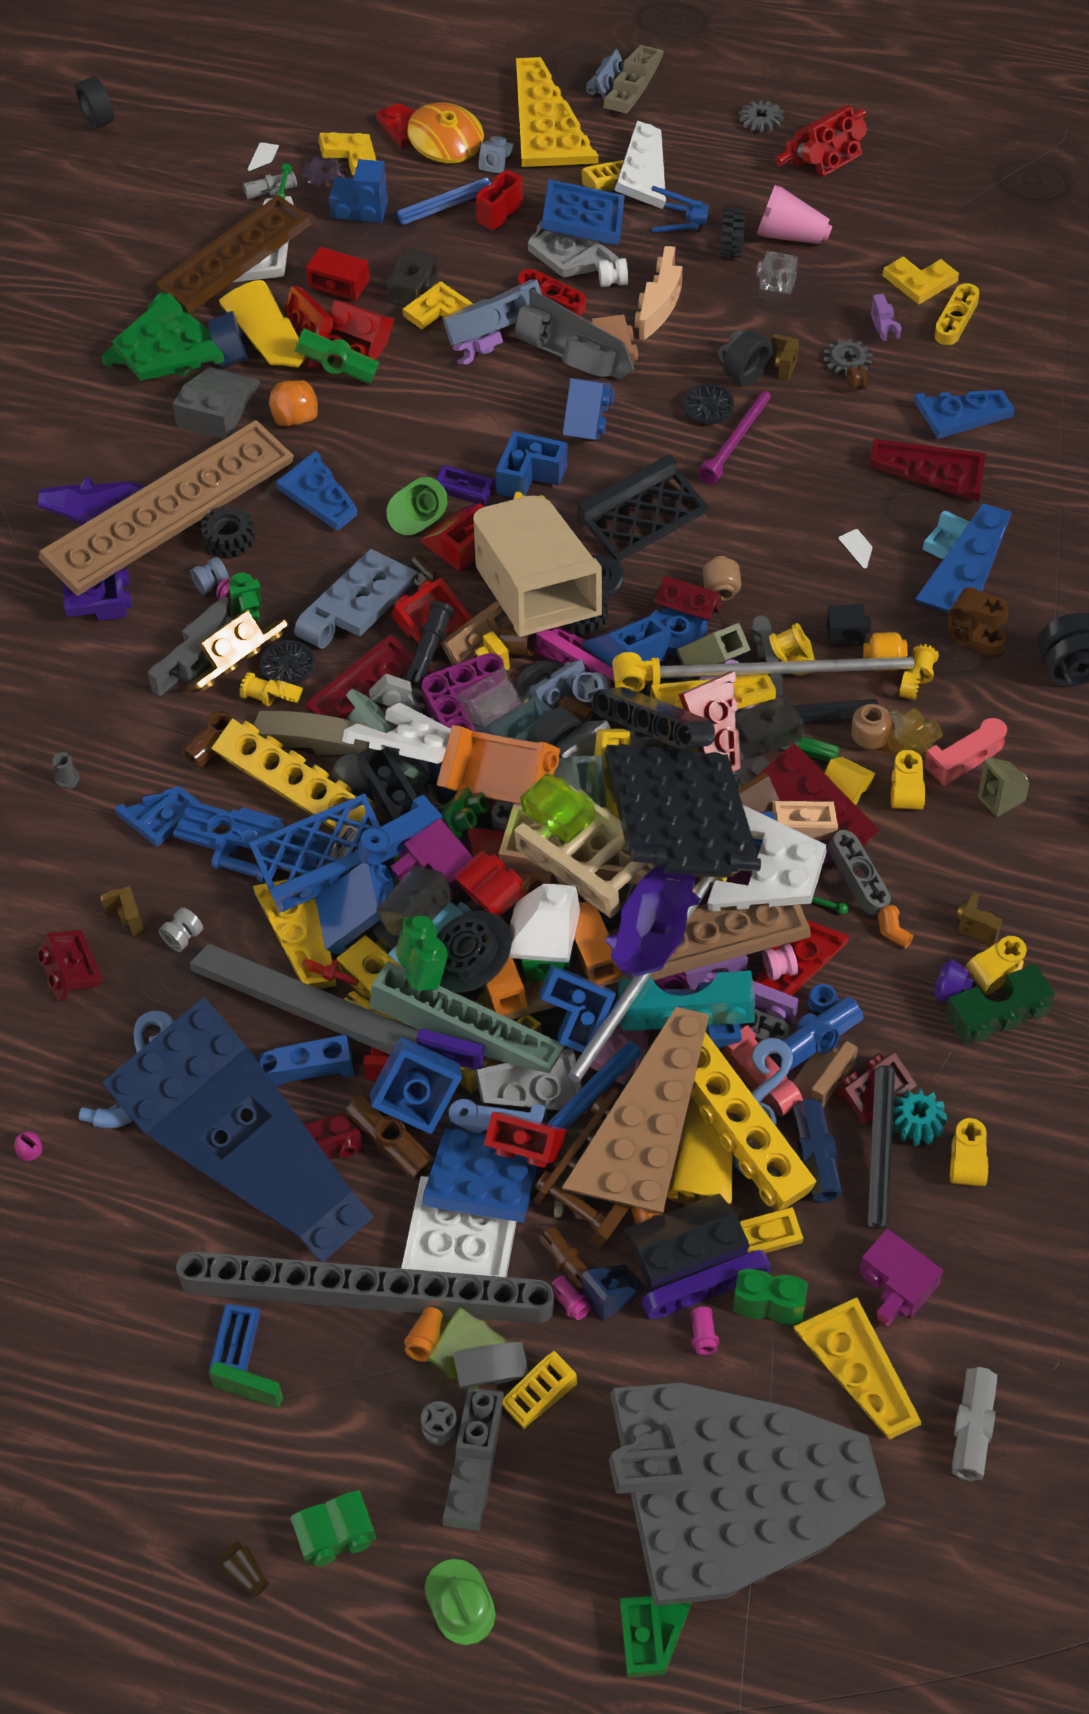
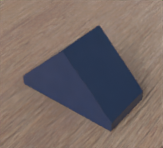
[582,1264,646,1322]

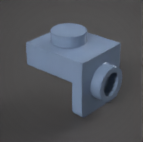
[478,136,514,173]

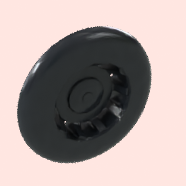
[437,911,512,992]

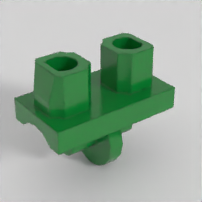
[229,573,262,622]

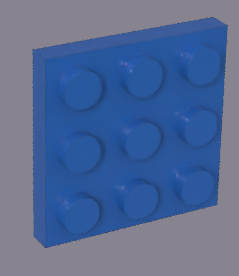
[541,179,625,245]
[422,1128,540,1223]

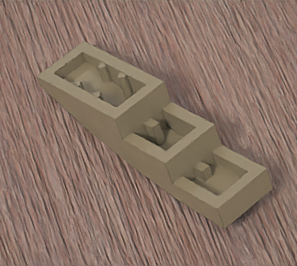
[603,45,664,114]
[254,711,370,755]

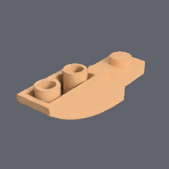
[635,246,682,340]

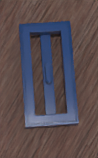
[209,1304,261,1372]

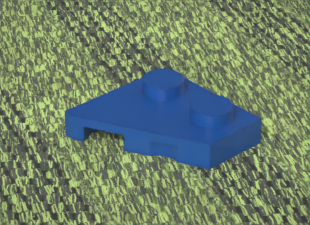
[115,786,200,847]

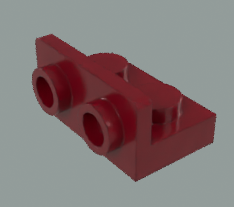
[655,576,723,621]
[37,930,102,1001]
[834,1052,917,1123]
[304,1112,364,1160]

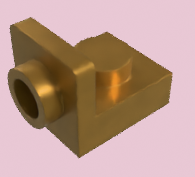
[771,334,799,382]
[100,886,145,936]
[956,892,1002,946]

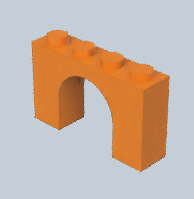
[484,901,622,1016]

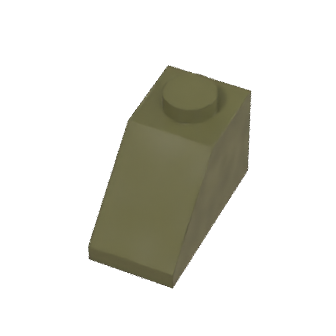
[977,757,1030,817]

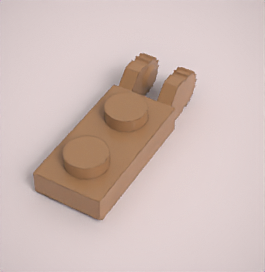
[440,601,512,666]

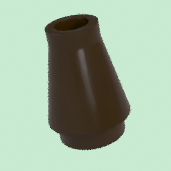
[216,1541,270,1599]

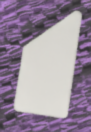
[248,142,279,171]
[839,529,872,568]

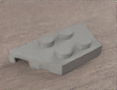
[528,221,619,277]

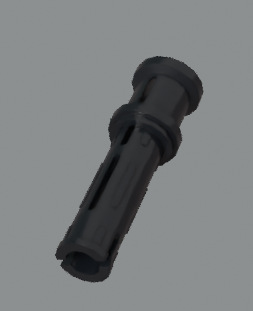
[404,601,455,689]

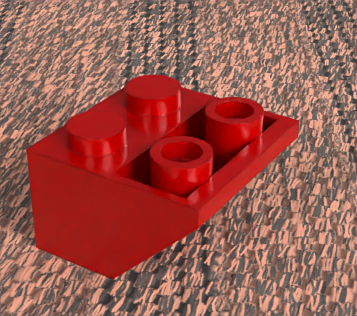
[327,300,394,360]
[421,503,485,573]

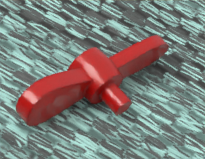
[302,959,359,986]

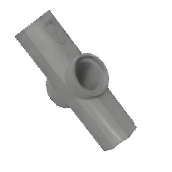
[951,1367,998,1481]

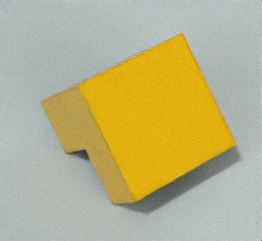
[825,757,876,805]

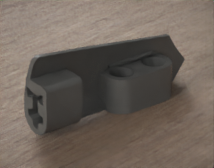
[515,290,635,379]

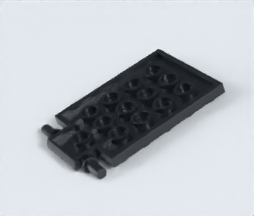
[604,744,761,878]

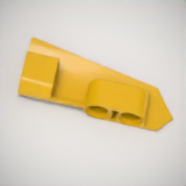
[219,280,306,368]
[667,1062,734,1205]

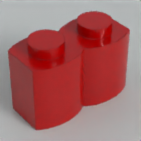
[476,170,523,230]
[453,850,525,917]

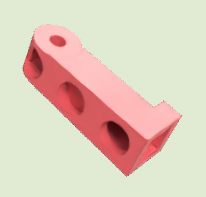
[924,718,1007,786]
[723,1025,803,1117]

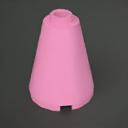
[756,185,832,244]

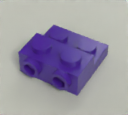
[63,569,132,621]

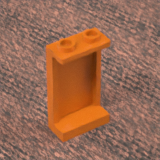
[437,725,560,808]

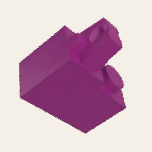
[391,818,473,898]
[859,1229,943,1328]

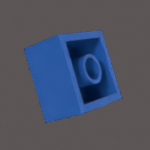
[370,1036,462,1134]

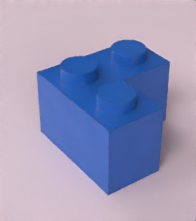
[329,159,388,223]
[563,378,615,440]
[496,431,568,498]
[538,964,616,1053]

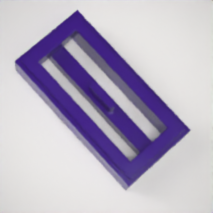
[435,465,496,506]
[416,1028,485,1070]

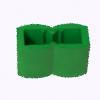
[396,916,448,991]
[733,1269,808,1325]
[291,1490,376,1567]

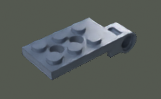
[294,549,418,649]

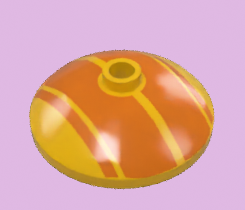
[408,102,484,163]

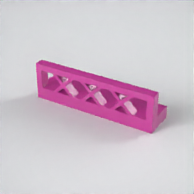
[536,626,640,693]

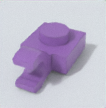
[871,294,901,341]
[453,331,503,364]

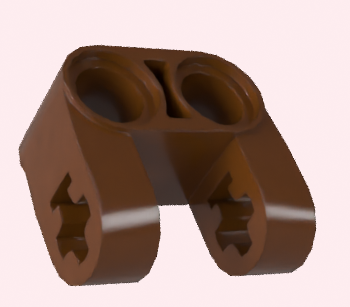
[948,587,1009,656]

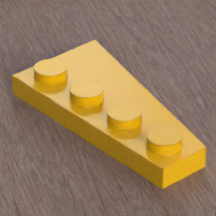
[650,674,776,710]
[253,879,337,989]
[794,1297,921,1440]

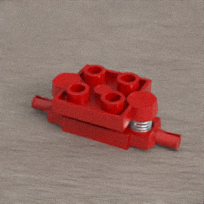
[775,105,867,176]

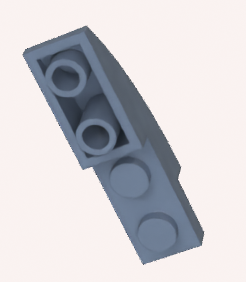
[443,280,542,345]

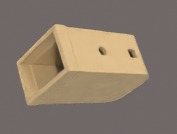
[474,496,602,637]

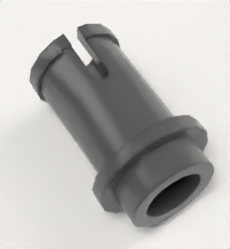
[52,752,79,789]

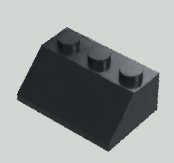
[624,1193,750,1292]

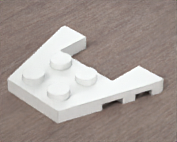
[342,703,451,764]
[707,805,826,911]

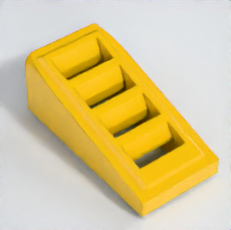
[582,160,624,192]
[502,1351,577,1429]

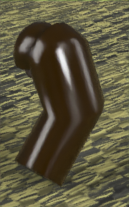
[410,555,437,589]

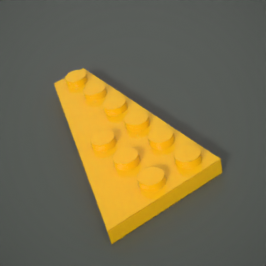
[516,57,598,167]

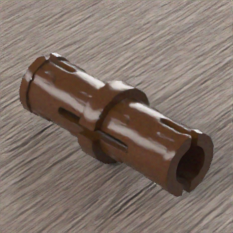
[539,1227,589,1293]

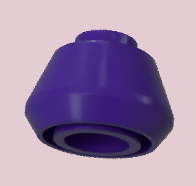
[934,959,974,1002]

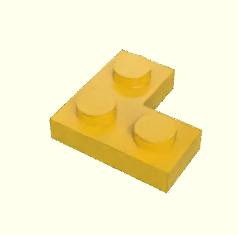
[318,132,377,175]
[883,256,959,305]
[403,281,473,329]

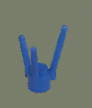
[651,186,709,233]

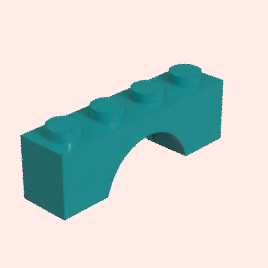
[618,971,755,1031]

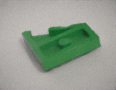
[620,1596,692,1678]

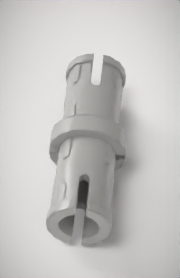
[243,171,297,200]

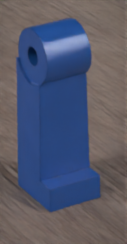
[357,795,443,865]
[257,1034,355,1086]

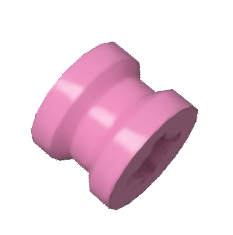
[762,943,798,981]

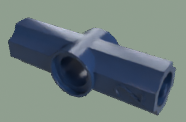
[793,1099,842,1203]

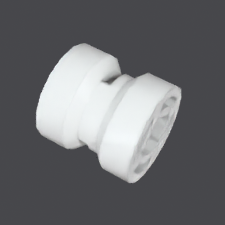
[598,258,628,287]

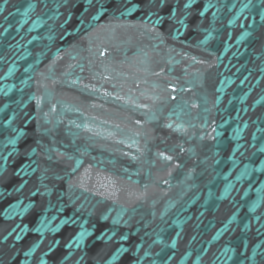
[756,251,798,294]

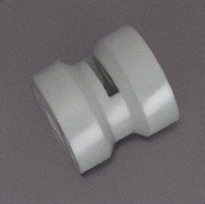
[158,907,203,952]

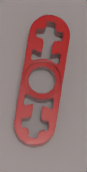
[518,269,586,316]

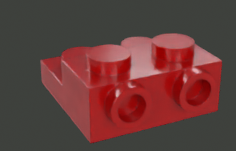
[391,577,472,652]

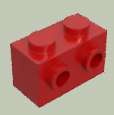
[306,247,370,301]
[484,1112,566,1167]

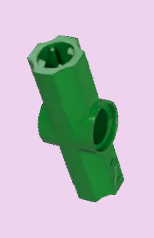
[295,329,379,385]

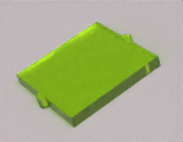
[427,1307,506,1389]

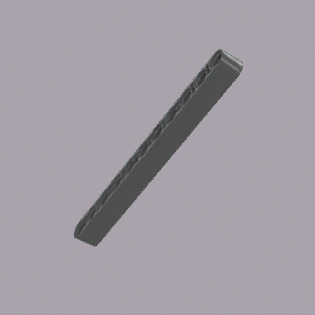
[176,1252,554,1323]

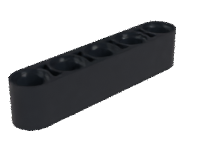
[592,687,715,749]

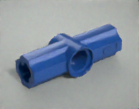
[772,996,863,1070]

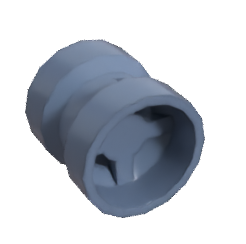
[190,557,229,595]
[572,672,612,702]

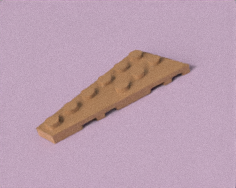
[562,1007,709,1214]

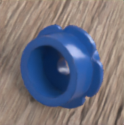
[807,984,839,1014]

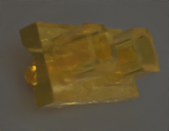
[888,708,943,756]

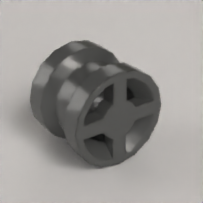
[421,1401,458,1446]

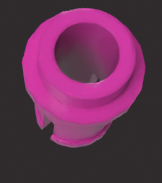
[551,1276,591,1320]
[690,1307,720,1355]

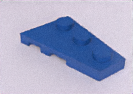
[914,390,1015,439]
[276,451,357,531]

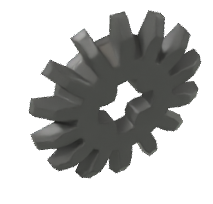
[738,100,784,132]
[824,339,873,376]

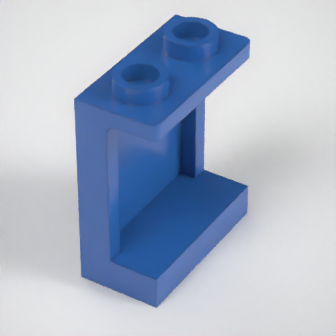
[315,862,401,955]

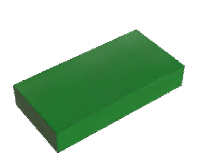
[209,1362,283,1409]

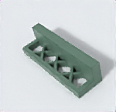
[346,689,431,793]

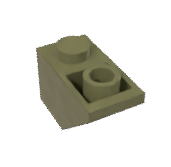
[676,623,751,665]

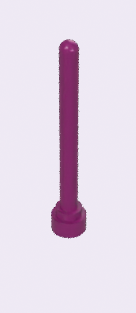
[698,391,771,485]

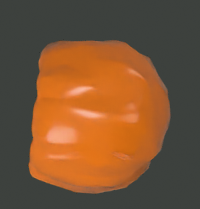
[269,380,318,426]

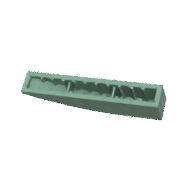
[370,961,565,1074]

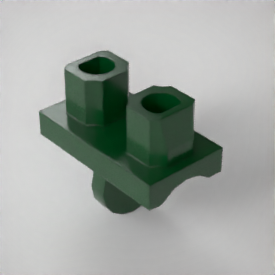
[437,787,490,840]

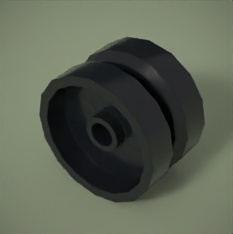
[1037,612,1089,687]

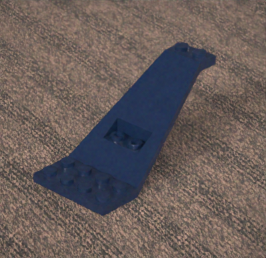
[101,997,374,1262]

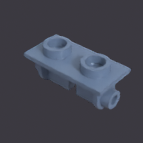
[586,49,624,99]
[527,659,586,714]

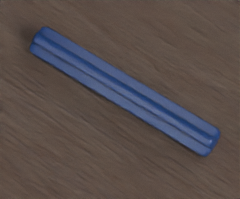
[397,178,491,225]
[547,1041,642,1131]

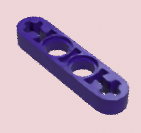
[641,1250,772,1320]

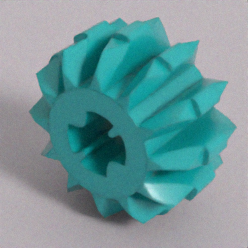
[893,1088,947,1147]

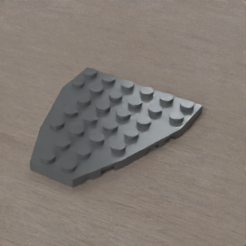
[610,1383,886,1606]

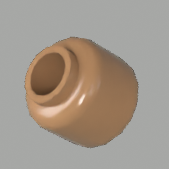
[702,556,741,601]
[851,704,892,749]

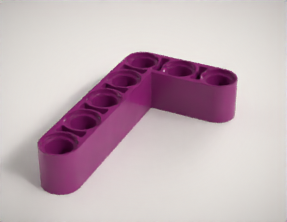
[422,653,505,732]

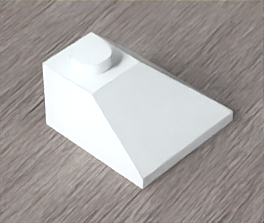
[509,884,580,962]

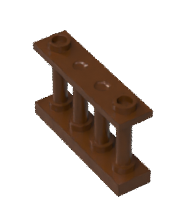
[533,1088,630,1249]

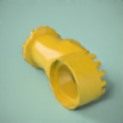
[899,644,939,700]
[240,672,303,706]

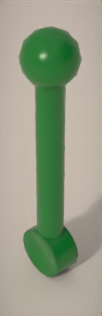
[275,164,292,199]
[811,896,848,915]

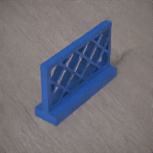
[249,794,396,913]

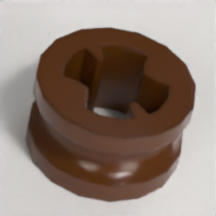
[847,364,867,391]

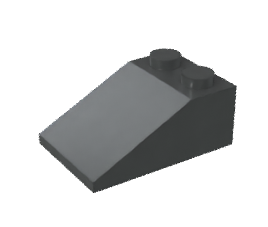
[172,367,260,439]

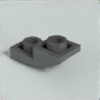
[453,1341,529,1389]

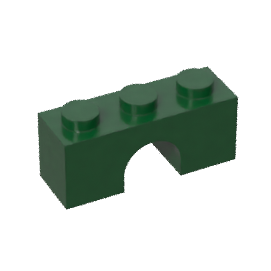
[946,963,1055,1045]

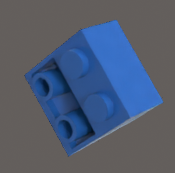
[583,616,671,668]

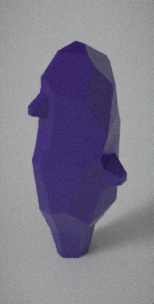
[38,478,145,526]
[605,867,701,978]

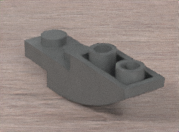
[147,596,232,696]
[443,1387,504,1531]

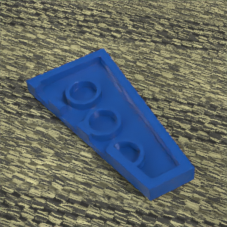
[915,504,1011,613]

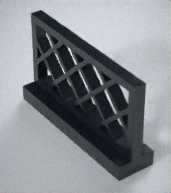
[576,454,709,562]

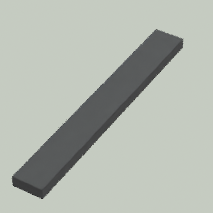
[190,943,418,1054]

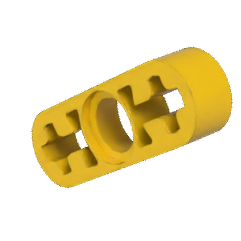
[934,283,980,345]

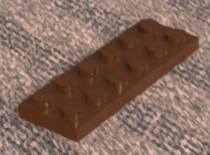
[156,195,312,314]

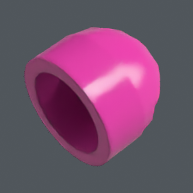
[14,1131,43,1161]

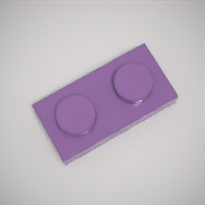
[753,981,799,1025]

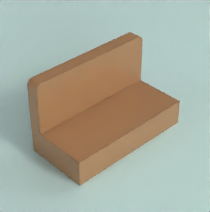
[793,1041,858,1108]

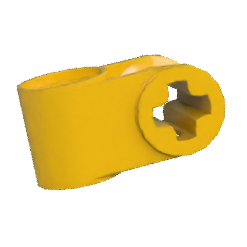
[769,623,815,676]
[891,750,925,810]
[965,936,1027,995]
[950,1118,988,1186]

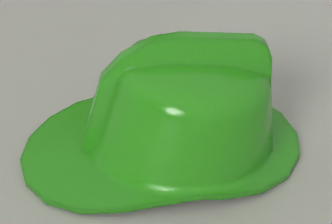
[387,477,447,535]
[425,1559,496,1645]

